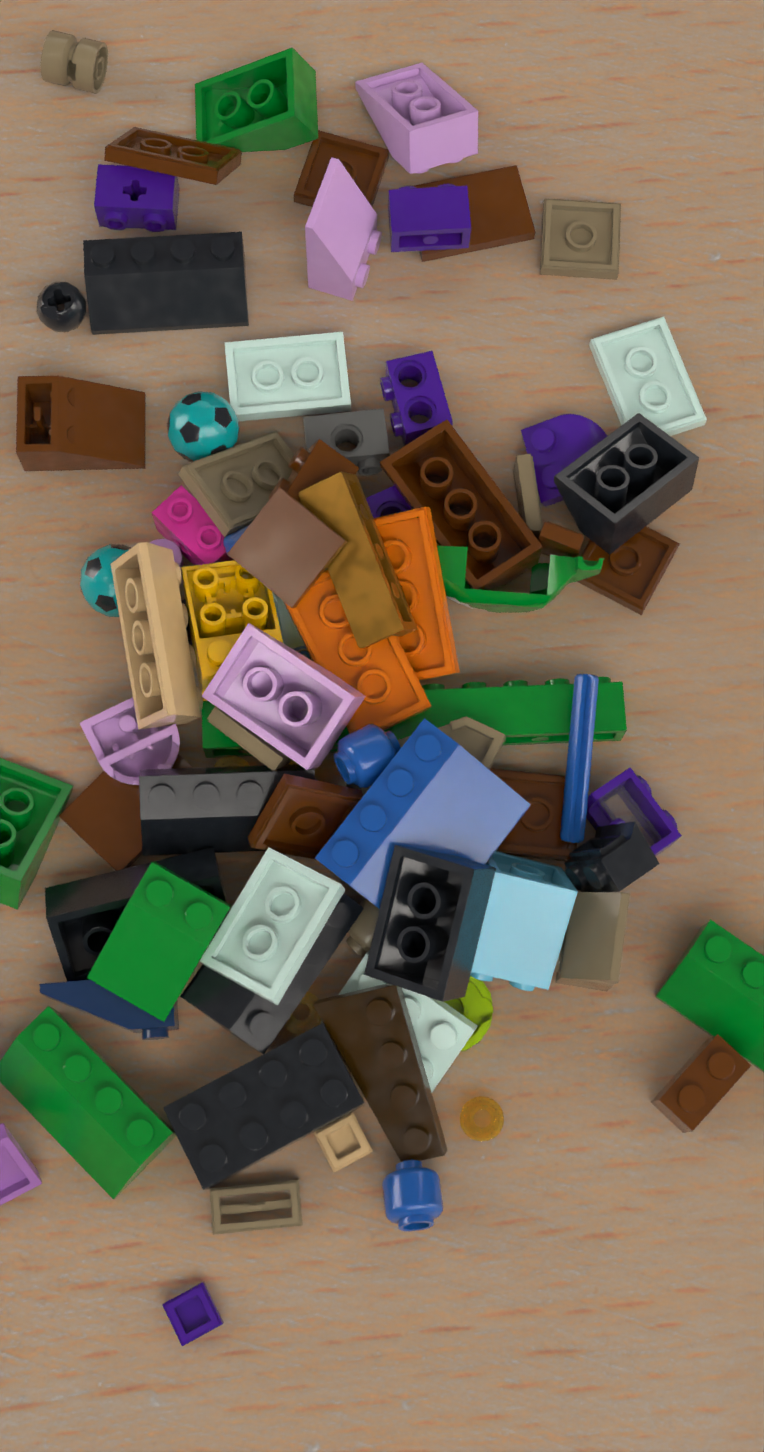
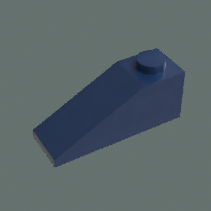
[39,980,179,1040]

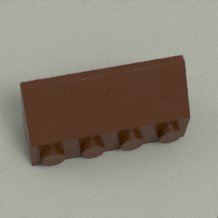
[380,419,543,590]

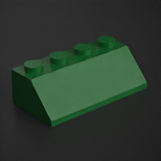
[655,919,764,1072]
[0,1006,177,1199]

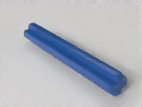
[560,674,599,843]

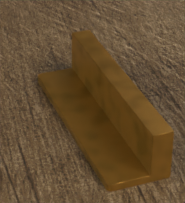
[299,471,418,648]

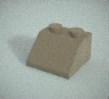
[554,892,630,992]

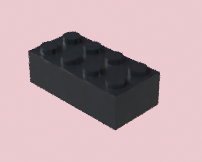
[163,1023,364,1190]

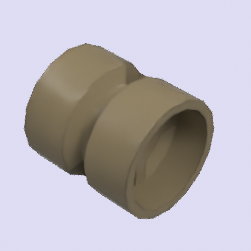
[40,30,108,94]

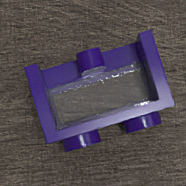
[586,768,682,857]

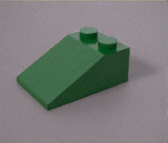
[195,47,318,152]
[0,758,73,910]
[87,862,232,1022]

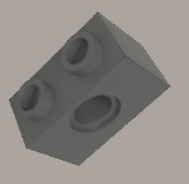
[303,408,390,476]

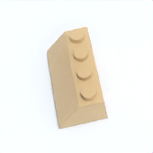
[111,542,203,730]

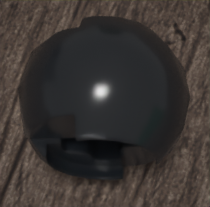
[37,282,86,332]

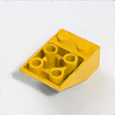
[181,560,283,701]

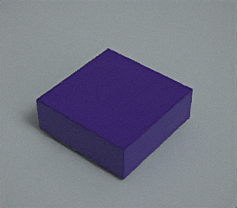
[162,1282,224,1346]

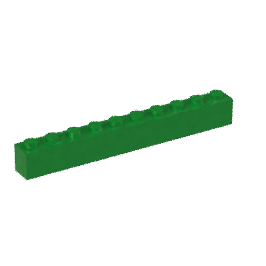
[202,677,627,758]

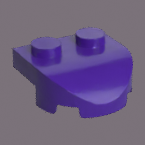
[521,414,608,507]

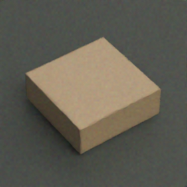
[314,1112,373,1173]

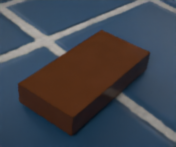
[539,521,584,558]

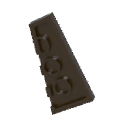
[313,983,448,1162]

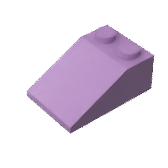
[355,63,478,174]
[305,157,382,301]
[202,624,366,770]

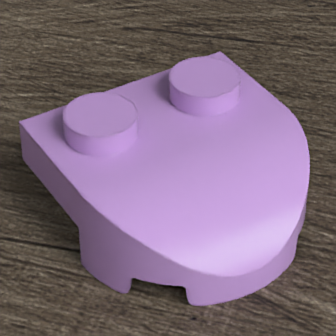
[80,697,180,785]

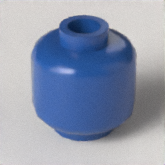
[334,724,401,789]
[382,1160,443,1231]

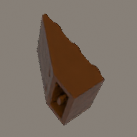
[16,375,146,471]

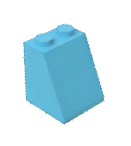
[470,851,578,991]

